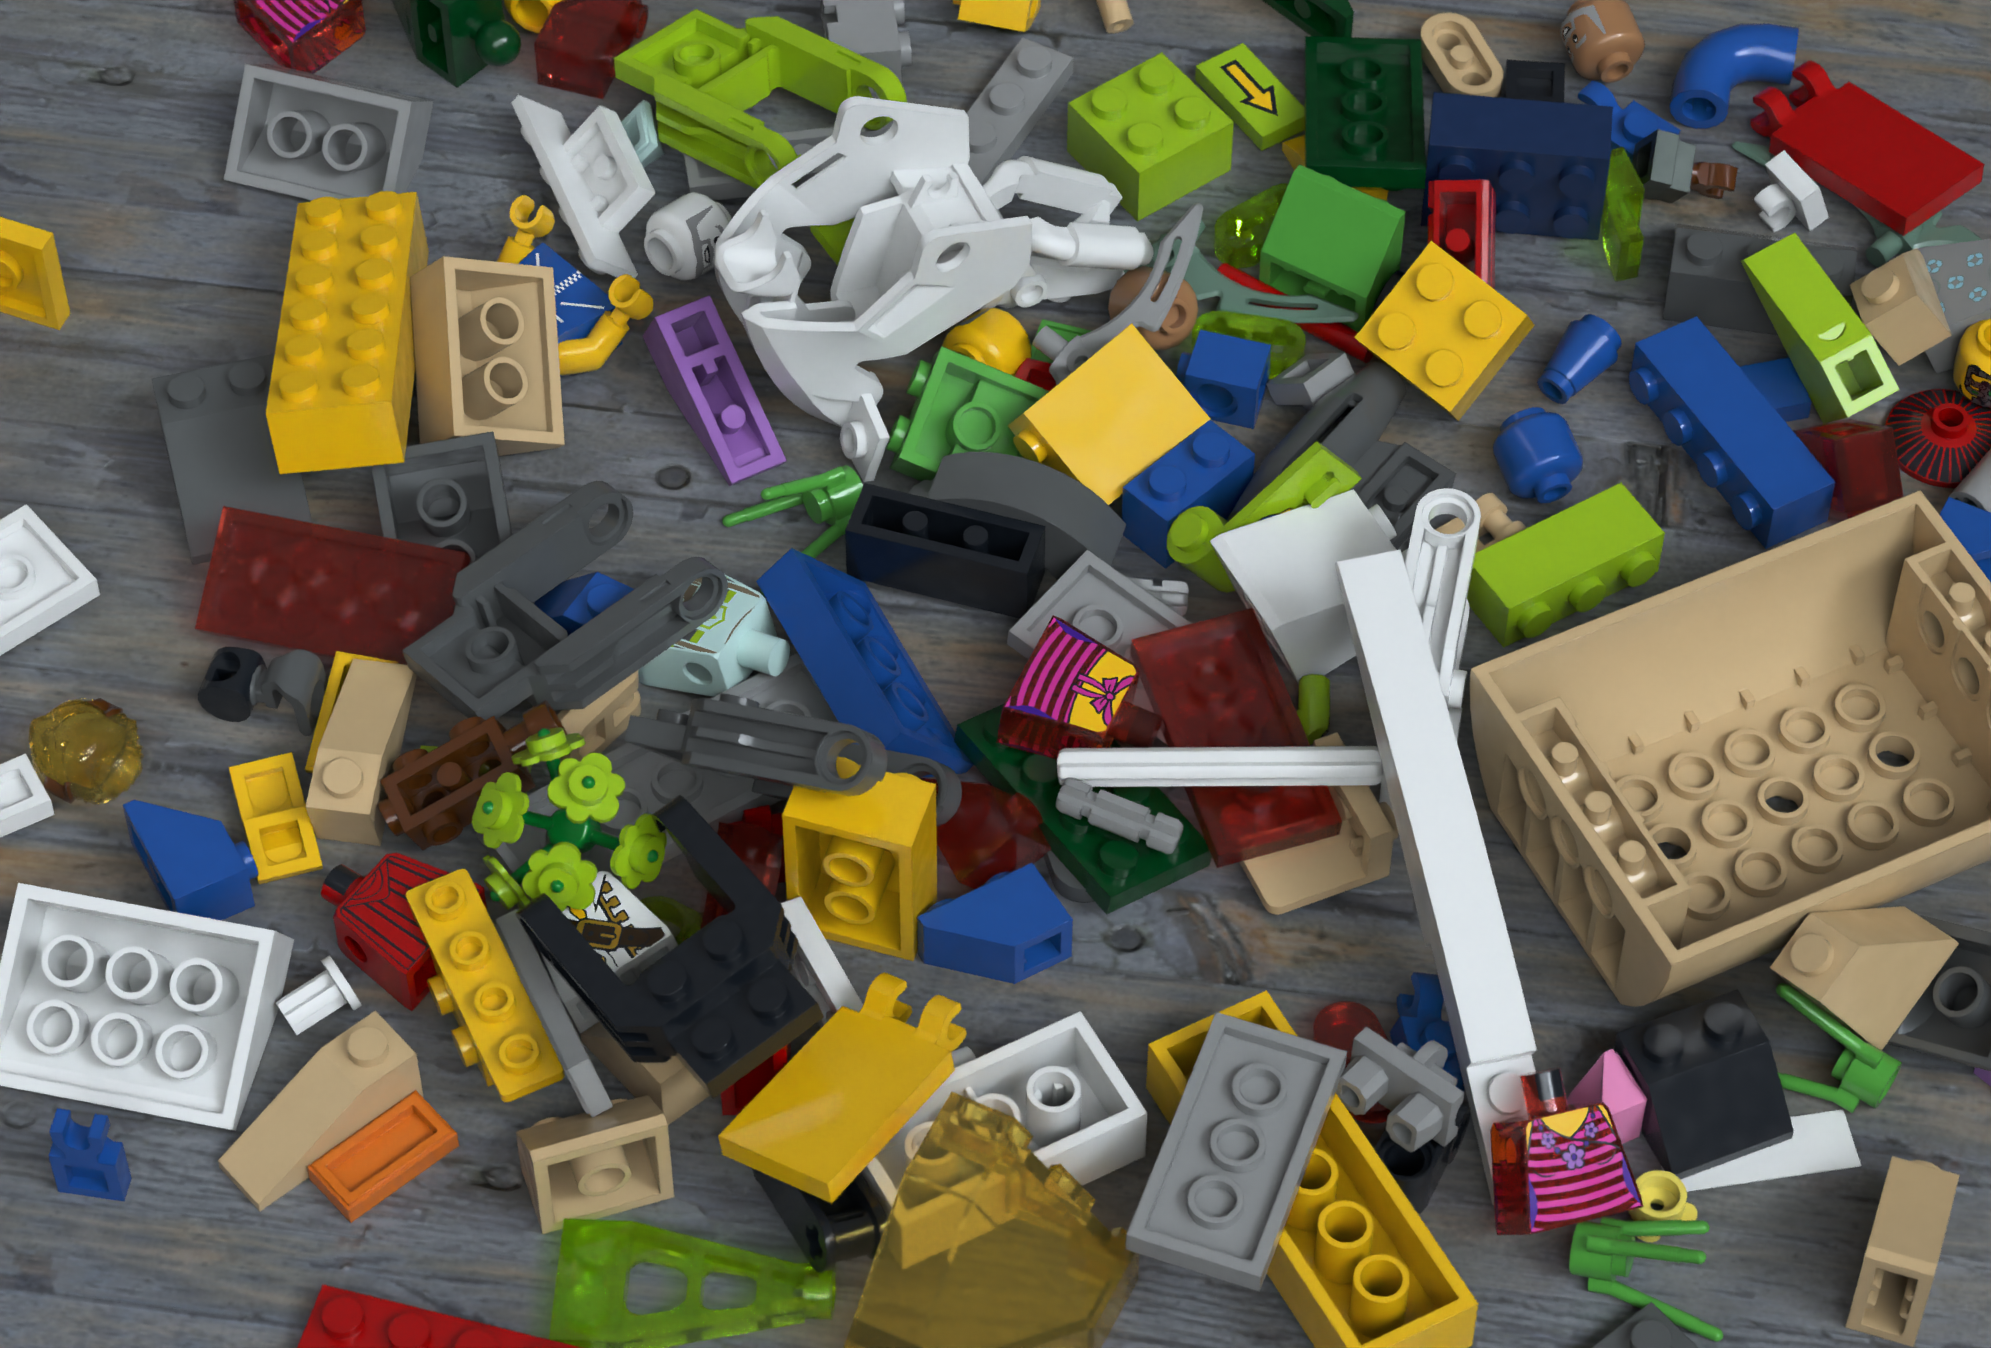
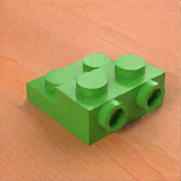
[886,346,1049,481]

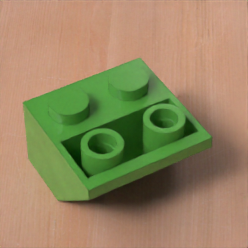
[1259,164,1406,332]

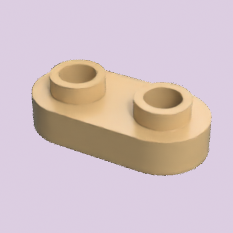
[1420,13,1503,98]

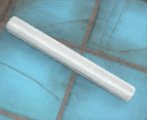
[1057,746,1383,787]

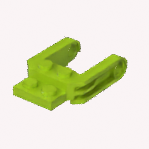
[614,9,907,189]

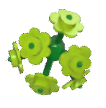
[472,727,667,912]

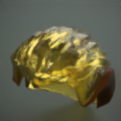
[28,697,144,805]

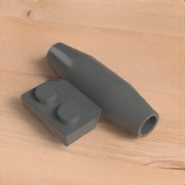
[1228,362,1456,550]

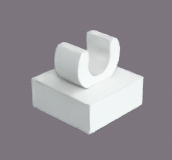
[1754,150,1829,232]

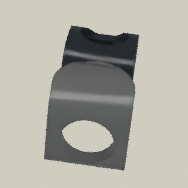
[198,647,328,736]

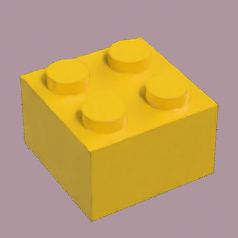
[1354,241,1535,421]

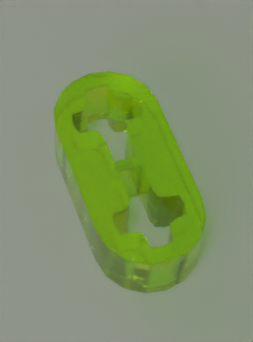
[1213,183,1289,268]
[1191,311,1306,379]

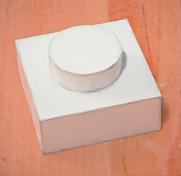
[0,754,55,838]

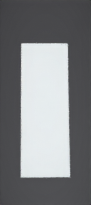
[1661,1109,1861,1192]

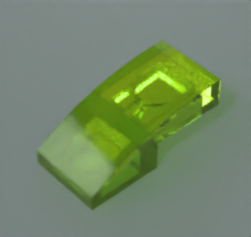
[1601,147,1645,282]

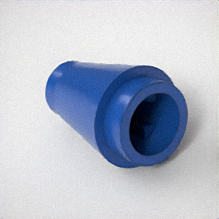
[1537,314,1622,404]

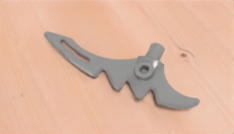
[1032,203,1203,384]

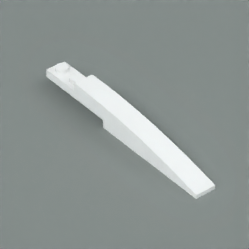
[1335,549,1561,1205]

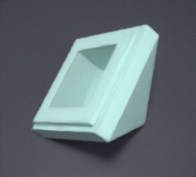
[621,100,664,168]

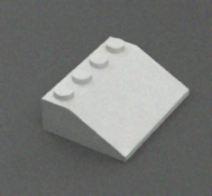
[0,883,294,1131]

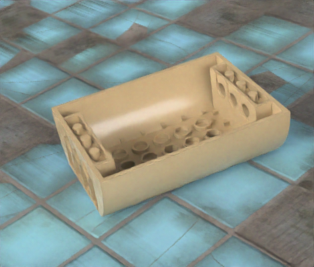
[1470,490,1991,1007]

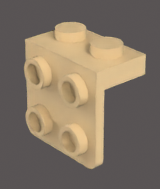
[1220,732,1398,915]

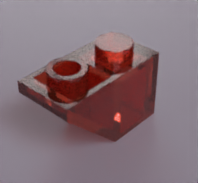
[534,0,648,100]

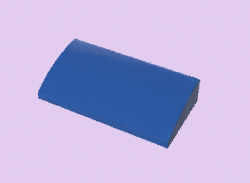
[756,548,974,777]

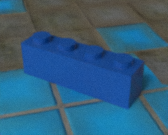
[1629,316,1836,549]

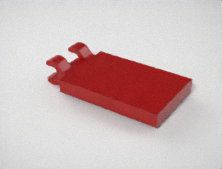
[1750,60,1984,236]

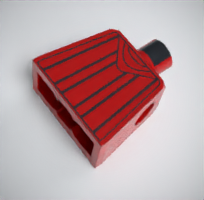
[321,852,488,1011]

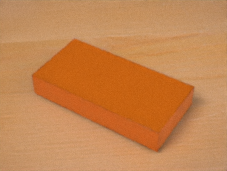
[307,1090,459,1223]

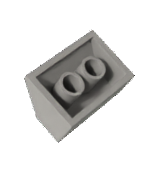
[224,64,434,200]

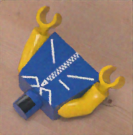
[497,195,653,377]

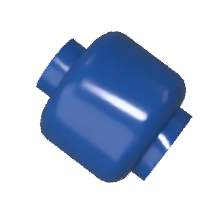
[1493,407,1583,503]

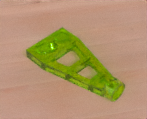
[549,1218,836,1348]

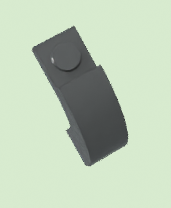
[908,452,1126,580]

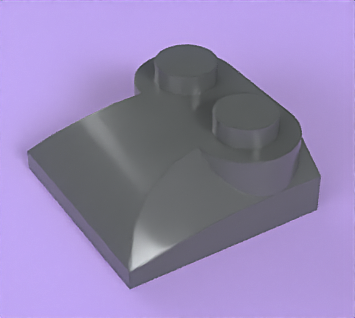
[1887,915,1991,1071]

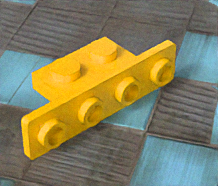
[406,869,565,1103]

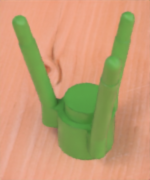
[722,465,863,597]
[1776,983,1902,1113]
[1569,1217,1723,1342]

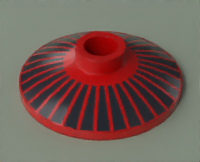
[1884,389,1991,488]

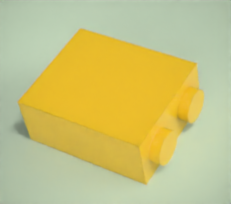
[1008,323,1210,505]

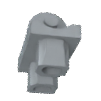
[1336,1026,1464,1153]

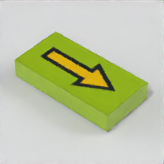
[1195,43,1305,151]

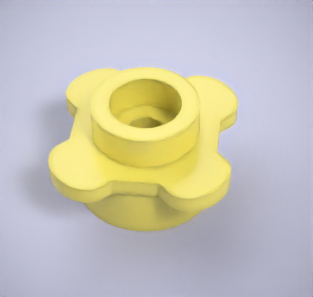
[1617,1170,1698,1242]

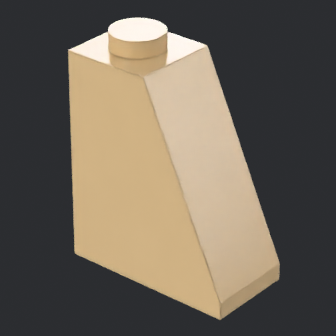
[1770,906,1959,1051]
[1845,1156,1960,1347]

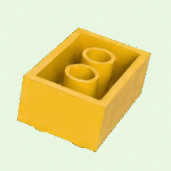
[782,757,937,961]

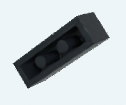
[845,483,1046,619]

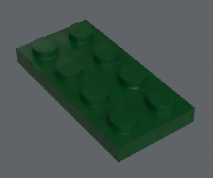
[1304,36,1426,191]
[954,681,1214,915]

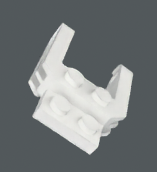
[1379,488,1481,814]

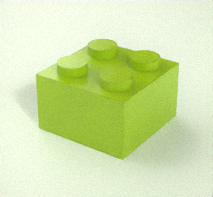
[1067,52,1234,222]

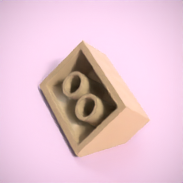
[410,256,565,456]

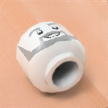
[644,192,732,281]

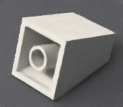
[1210,489,1408,685]

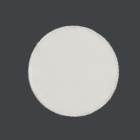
[275,955,362,1035]

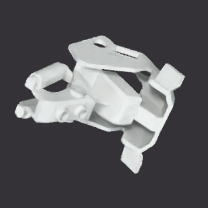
[714,96,1153,482]

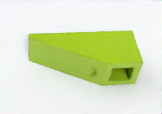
[1741,233,1900,424]

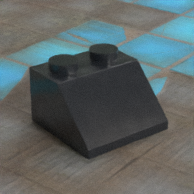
[1614,989,1794,1180]

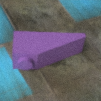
[643,295,787,486]

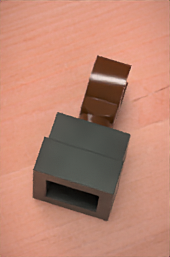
[1628,129,1738,203]

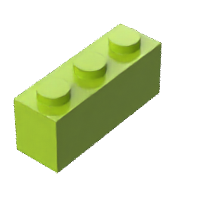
[1467,482,1665,648]

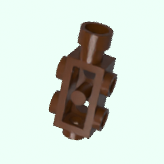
[378,700,568,851]

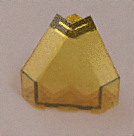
[843,1092,1139,1348]

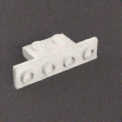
[511,95,656,278]

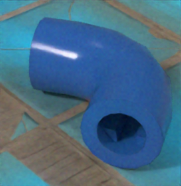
[1670,24,1799,129]

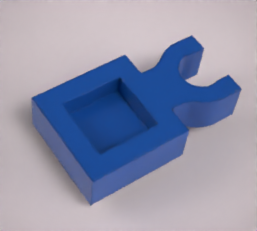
[48,1108,132,1201]

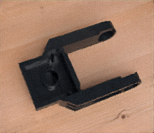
[515,795,824,1099]

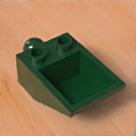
[392,0,521,88]

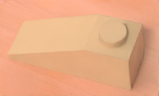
[305,658,417,846]
[218,1011,423,1211]

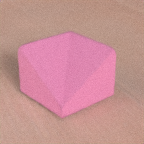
[1566,1049,1647,1150]

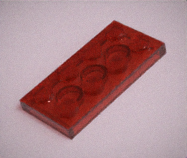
[195,506,471,665]
[1130,608,1342,868]

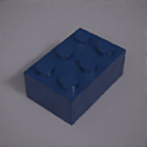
[1421,92,1613,240]

